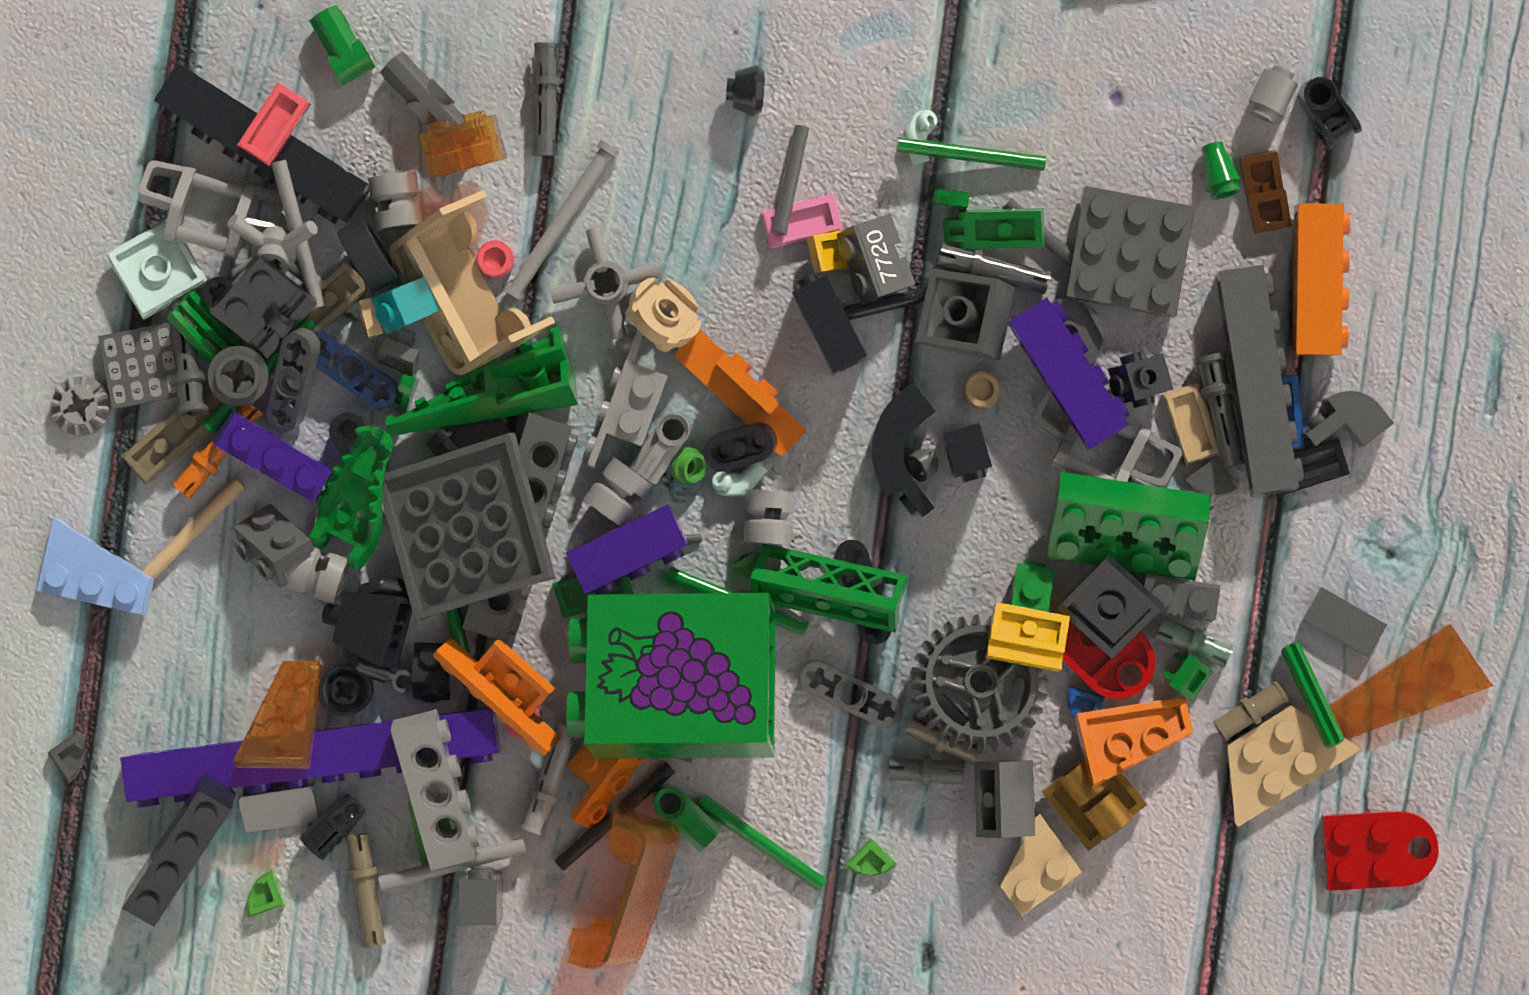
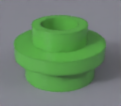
[672,447,707,485]

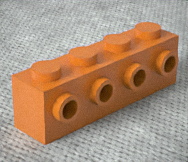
[1292,203,1350,356]

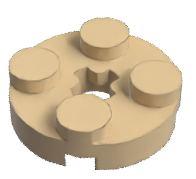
[625,278,701,352]

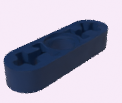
[301,330,397,409]

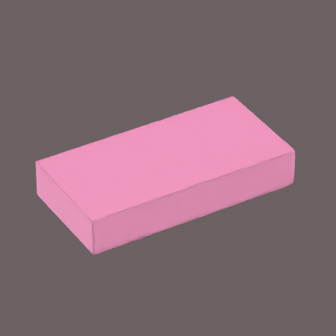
[761,194,843,249]

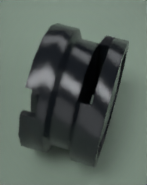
[318,663,374,716]

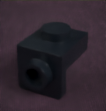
[411,642,451,703]

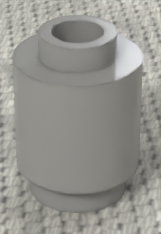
[1248,65,1298,124]

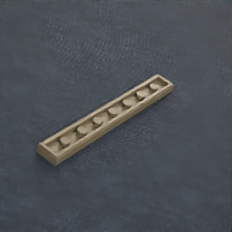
[121,260,370,485]

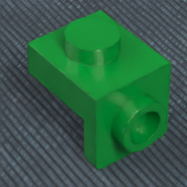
[1011,561,1055,612]

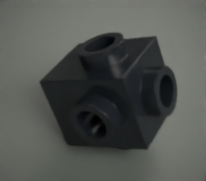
[1108,352,1173,408]

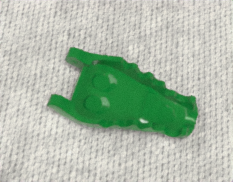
[309,425,393,570]

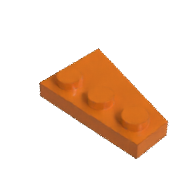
[1074,697,1194,789]

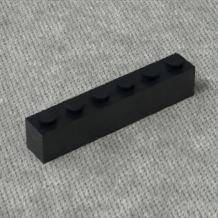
[153,62,369,224]

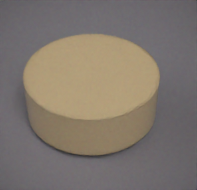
[963,371,1001,409]

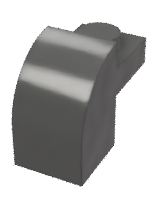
[1303,391,1394,447]

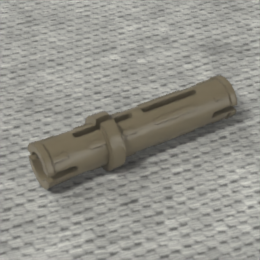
[345,833,386,948]

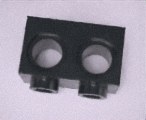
[941,423,992,483]

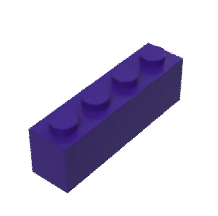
[1007,297,1130,450]

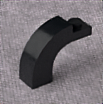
[871,382,936,517]

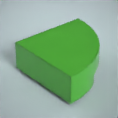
[845,837,897,875]
[246,870,285,918]

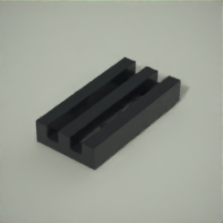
[1276,438,1350,497]

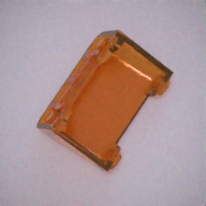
[566,804,680,969]

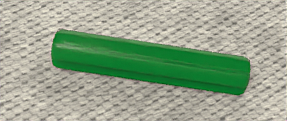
[1281,642,1344,748]

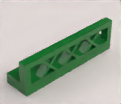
[750,543,907,633]

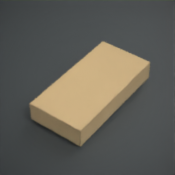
[1162,383,1220,465]

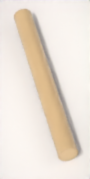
[142,477,246,579]

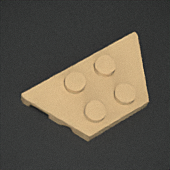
[1226,705,1360,827]

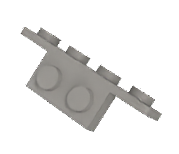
[583,329,669,469]

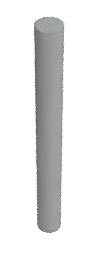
[271,160,325,308]
[378,838,527,891]

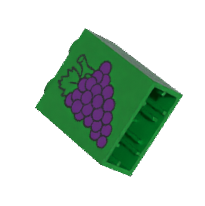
[566,593,776,759]

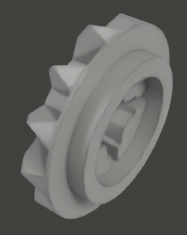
[50,376,111,436]

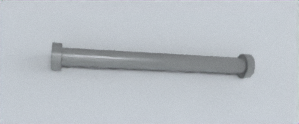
[503,140,619,302]

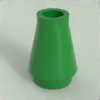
[1201,141,1242,200]

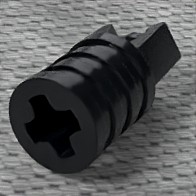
[299,793,366,860]

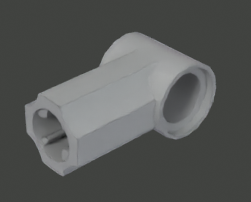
[629,413,691,485]

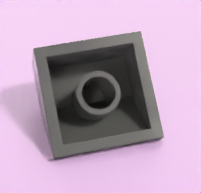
[915,269,1016,361]

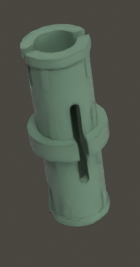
[1155,616,1234,668]

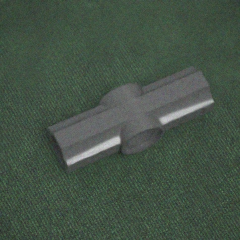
[379,51,480,155]

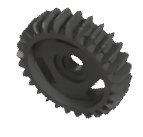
[909,614,1048,754]

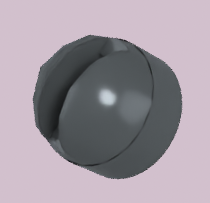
[906,448,939,482]

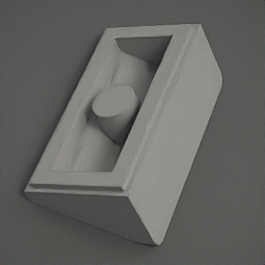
[238,784,320,833]

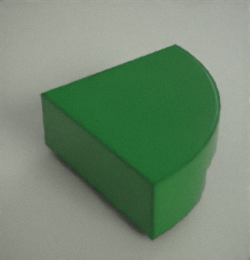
[930,189,970,210]
[393,374,420,413]

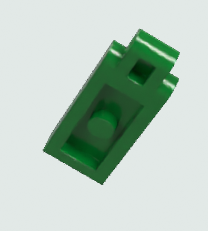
[943,208,1045,249]

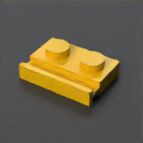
[985,602,1070,672]

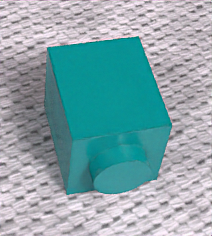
[371,276,439,333]

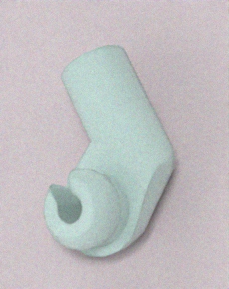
[903,110,937,166]
[711,462,767,497]

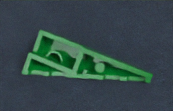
[386,325,578,436]

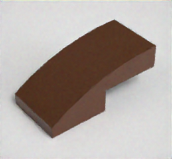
[1239,149,1292,234]

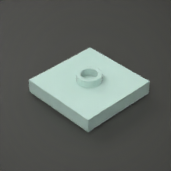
[105,220,208,320]

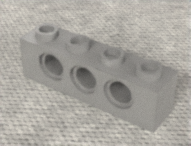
[391,709,481,871]

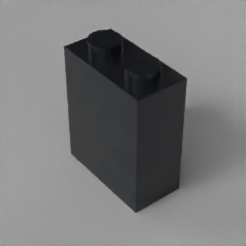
[792,273,867,376]

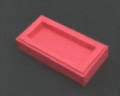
[237,82,311,167]

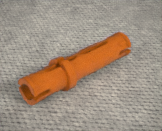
[172,404,263,499]

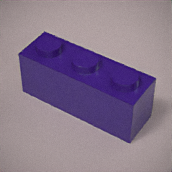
[213,409,332,503]
[566,504,689,595]

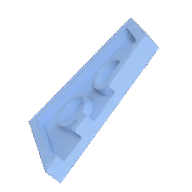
[37,518,154,615]

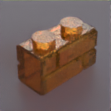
[419,110,507,179]

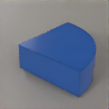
[1067,685,1105,718]

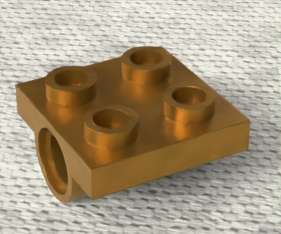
[1041,758,1147,851]

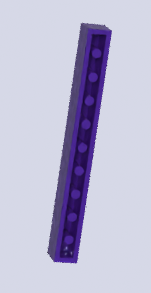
[120,708,501,808]

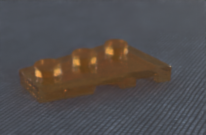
[233,661,322,769]

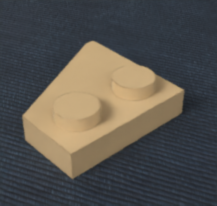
[999,813,1082,916]

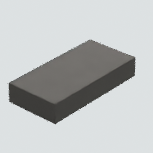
[1302,587,1387,657]

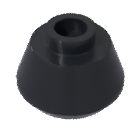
[726,65,765,117]

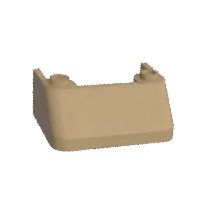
[389,190,555,376]

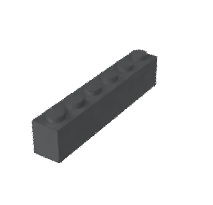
[1216,265,1304,497]

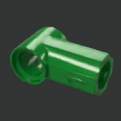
[309,5,376,86]
[652,784,722,852]

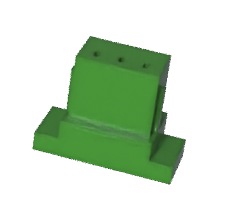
[732,550,757,579]

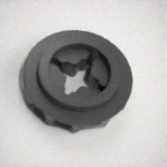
[208,346,268,406]

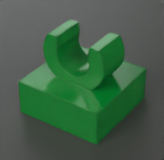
[1162,653,1213,702]

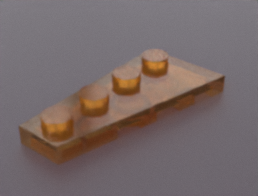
[1329,624,1493,739]

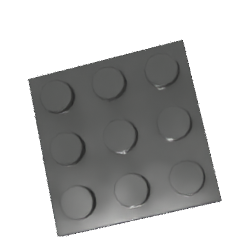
[1064,186,1195,318]

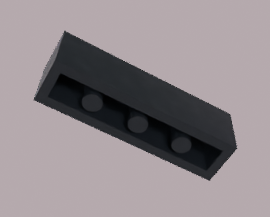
[122,773,236,927]

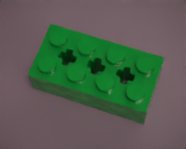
[1046,471,1210,581]

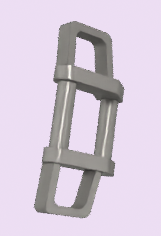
[138,161,287,259]
[1032,387,1182,486]

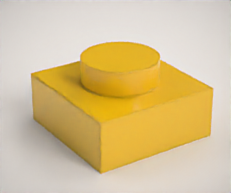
[806,230,849,275]

